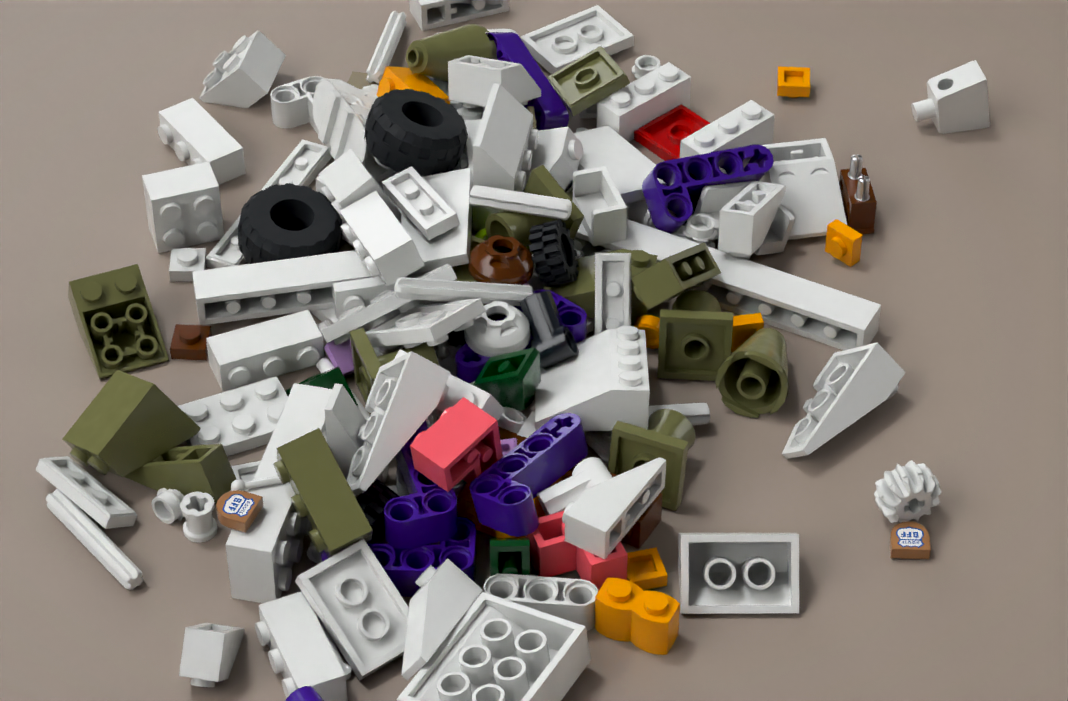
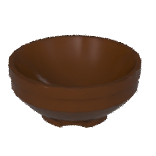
[469,235,534,285]

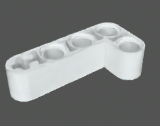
[270,76,331,147]

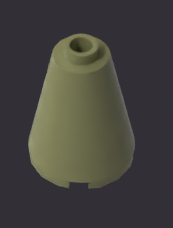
[406,24,497,82]
[715,328,789,418]

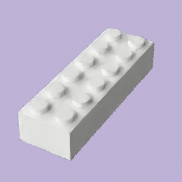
[225,383,333,603]

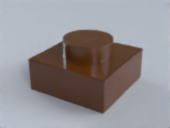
[170,324,212,361]

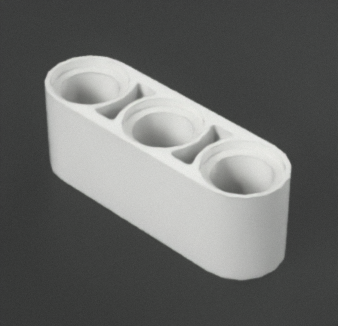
[484,573,598,631]

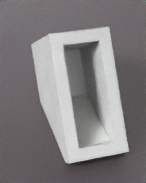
[179,623,244,687]

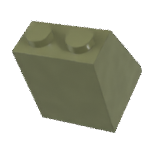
[62,370,201,477]

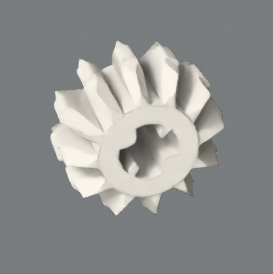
[874,460,941,523]

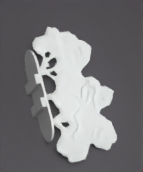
[313,78,391,169]

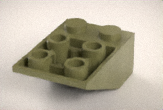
[68,264,169,380]

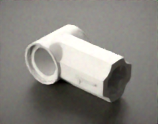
[537,457,613,516]

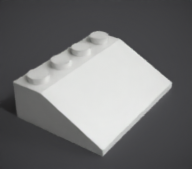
[535,326,650,431]
[397,592,591,701]

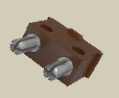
[839,154,877,234]

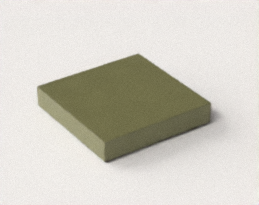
[547,46,630,116]

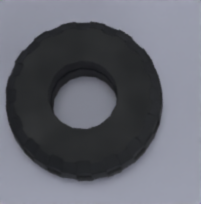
[364,89,468,177]
[238,183,342,264]

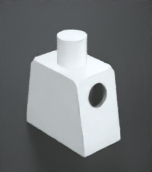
[911,60,990,134]

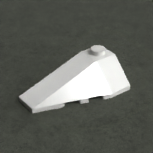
[782,342,906,459]
[347,351,450,495]

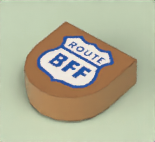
[216,490,263,533]
[890,521,931,559]

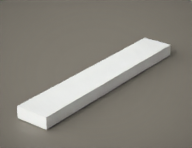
[206,139,332,269]

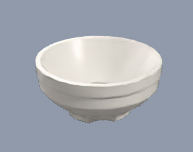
[464,301,530,357]

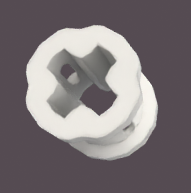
[180,491,218,543]

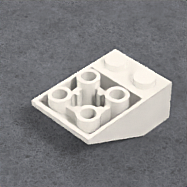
[760,138,847,240]

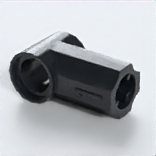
[519,290,578,369]

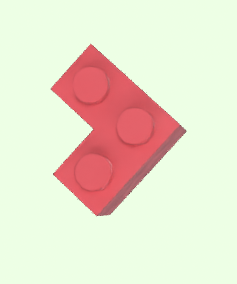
[410,397,503,492]
[526,511,628,591]

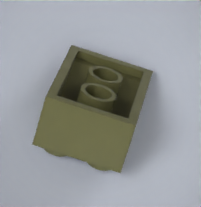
[543,249,658,326]

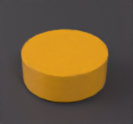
[634,315,660,349]

